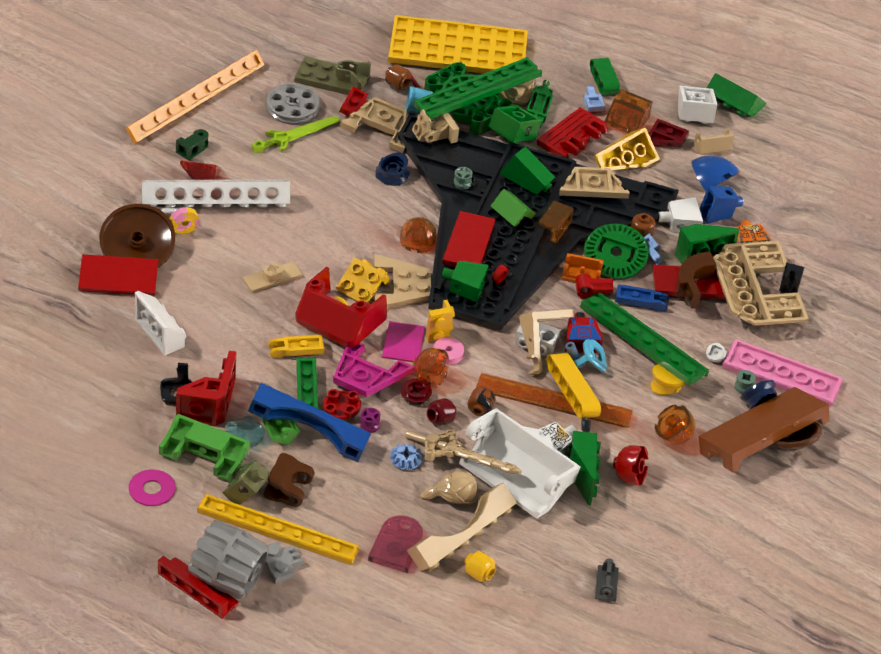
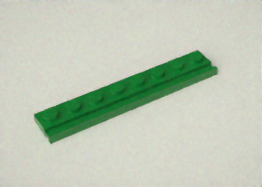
[414,57,542,119]
[580,293,709,385]

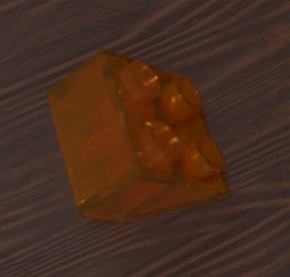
[605,89,653,133]

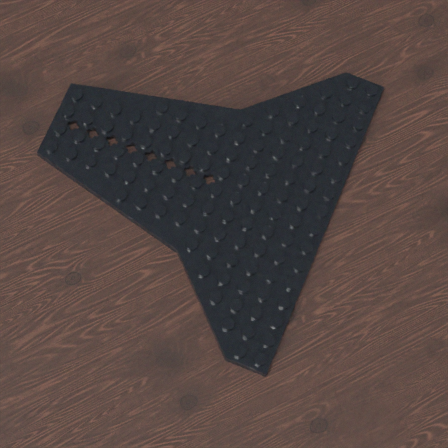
[398,114,679,330]

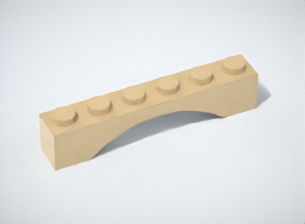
[407,482,517,572]

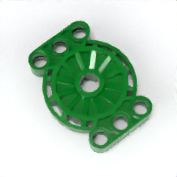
[424,62,512,135]

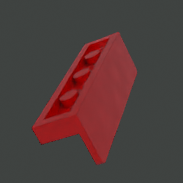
[158,555,238,619]

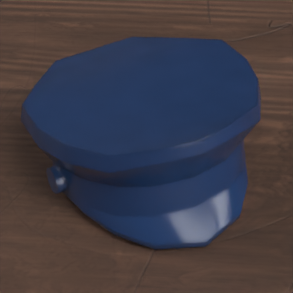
[376,152,410,185]
[740,380,777,410]

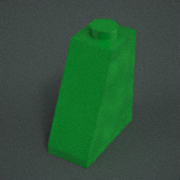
[500,146,555,195]

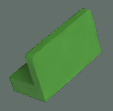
[491,189,536,227]

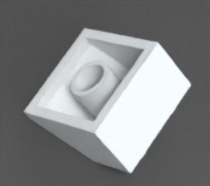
[678,85,717,124]

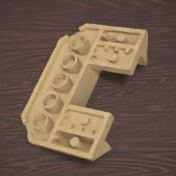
[713,241,809,326]

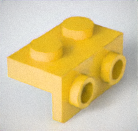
[426,300,455,343]

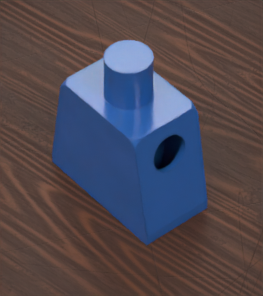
[699,186,743,224]

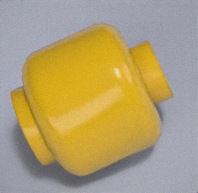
[464,551,496,582]

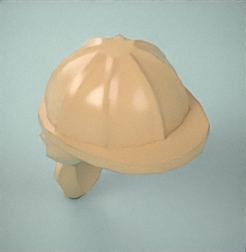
[420,471,478,505]

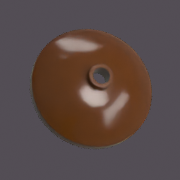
[771,421,822,451]

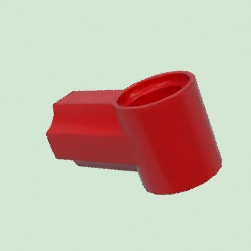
[575,274,613,299]

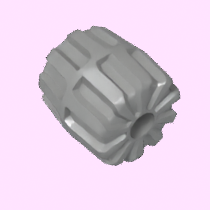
[188,520,269,598]

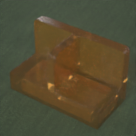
[539,201,574,243]

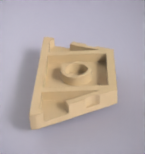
[559,167,629,199]

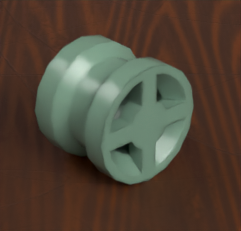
[454,167,473,189]
[734,370,756,394]

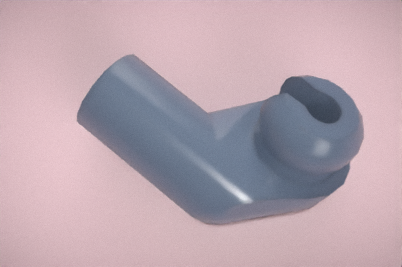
[565,342,580,361]

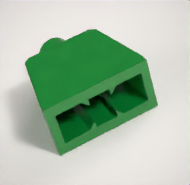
[441,261,489,302]

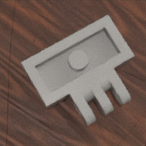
[265,541,304,584]

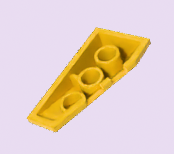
[594,127,659,170]

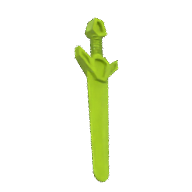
[252,116,340,153]

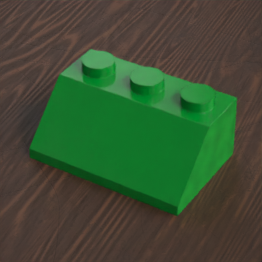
[707,73,766,117]

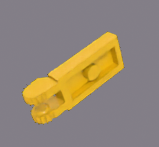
[268,335,324,358]

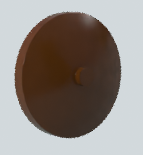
[99,204,175,268]

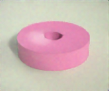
[433,337,464,365]

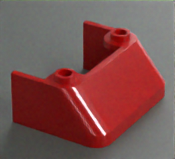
[295,267,387,347]

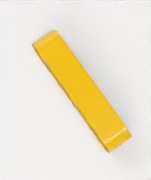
[546,353,601,419]

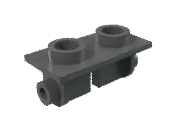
[595,558,619,602]

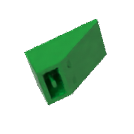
[568,431,601,505]

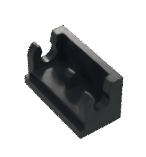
[779,262,805,294]

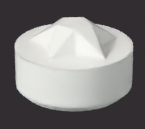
[706,343,726,363]

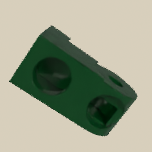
[176,129,209,161]

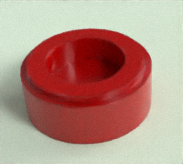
[492,264,509,284]

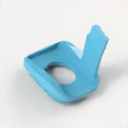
[574,339,607,373]

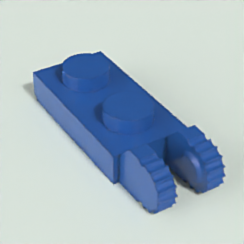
[615,284,669,311]

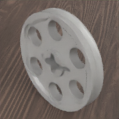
[267,84,319,124]

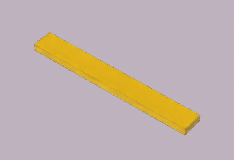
[197,494,360,565]

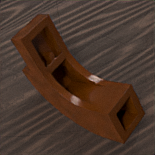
[676,252,716,309]

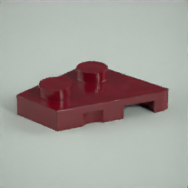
[648,119,689,147]

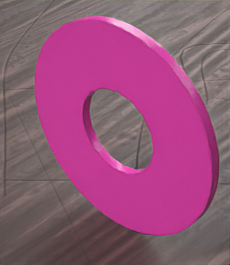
[129,469,175,506]

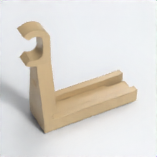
[519,309,574,375]

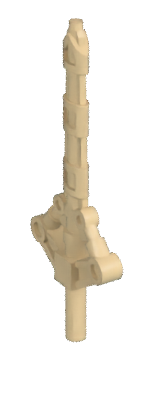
[405,429,522,474]

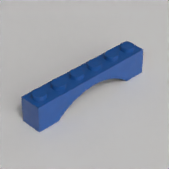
[248,383,371,462]

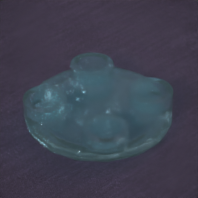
[225,416,265,447]

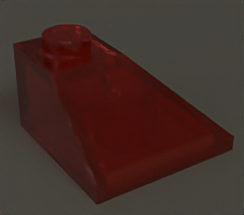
[180,160,221,180]

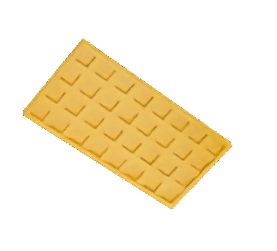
[388,15,528,74]

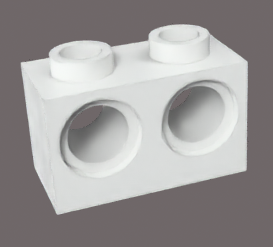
[515,322,560,357]

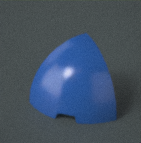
[691,155,740,191]

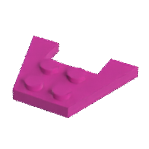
[333,343,415,397]

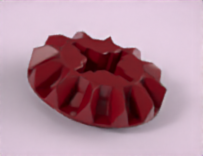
[400,379,432,405]

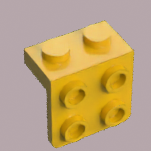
[336,257,391,303]

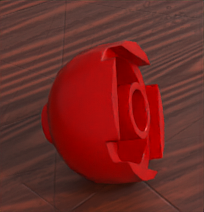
[613,445,648,486]

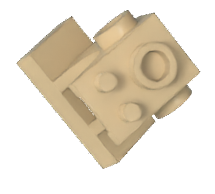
[412,109,459,143]

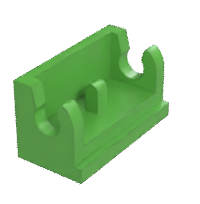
[260,417,300,445]

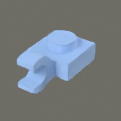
[583,86,605,112]
[644,234,664,265]

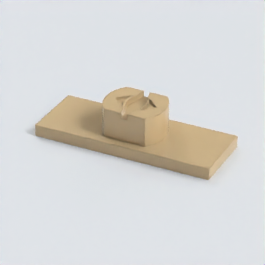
[242,261,303,293]

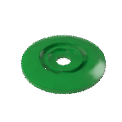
[584,224,649,280]

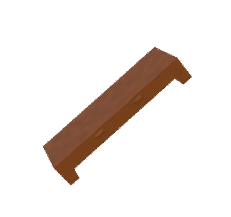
[699,387,830,472]

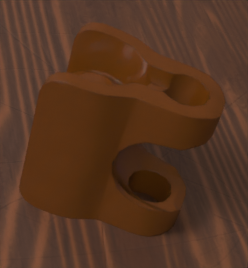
[263,453,315,507]

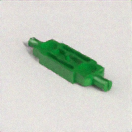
[526,80,553,128]

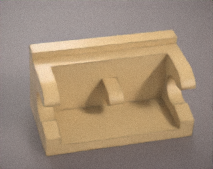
[693,128,734,154]

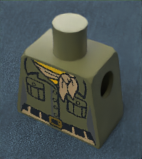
[222,460,270,505]

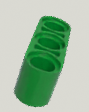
[590,57,620,96]

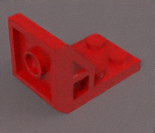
[176,350,237,427]

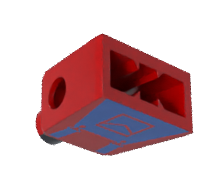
[565,312,603,353]

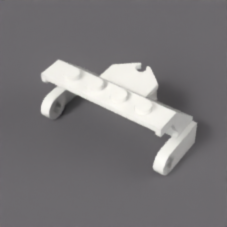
[459,408,581,519]

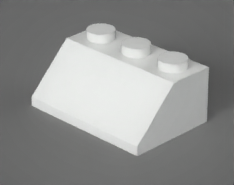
[135,291,186,356]

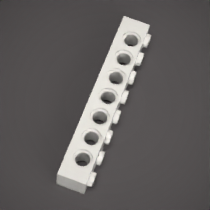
[142,179,290,207]

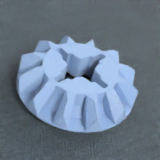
[390,443,423,470]

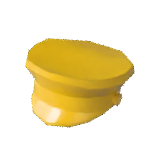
[650,364,686,395]

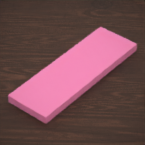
[722,339,843,408]

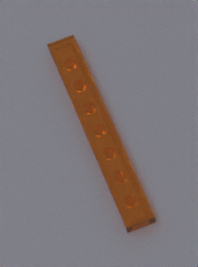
[476,373,633,428]

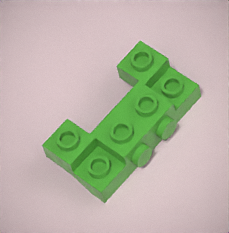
[159,414,251,482]

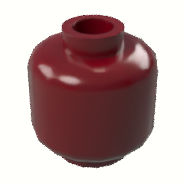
[426,398,456,426]

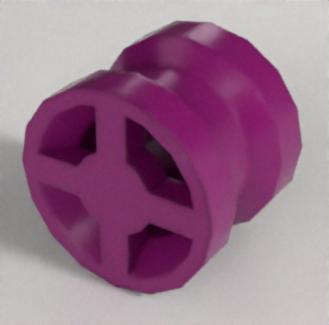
[360,407,381,433]

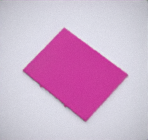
[382,321,425,363]

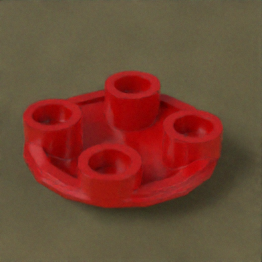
[322,389,362,420]

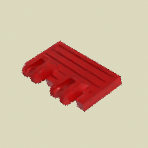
[537,107,608,158]

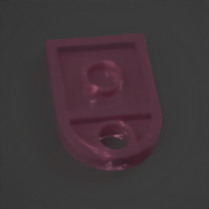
[368,515,423,573]

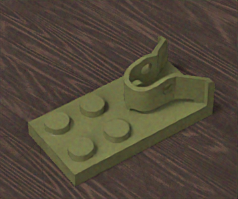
[294,56,371,95]

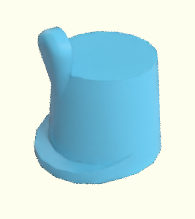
[406,86,433,114]

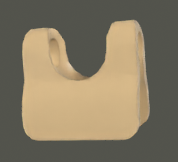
[500,79,536,105]

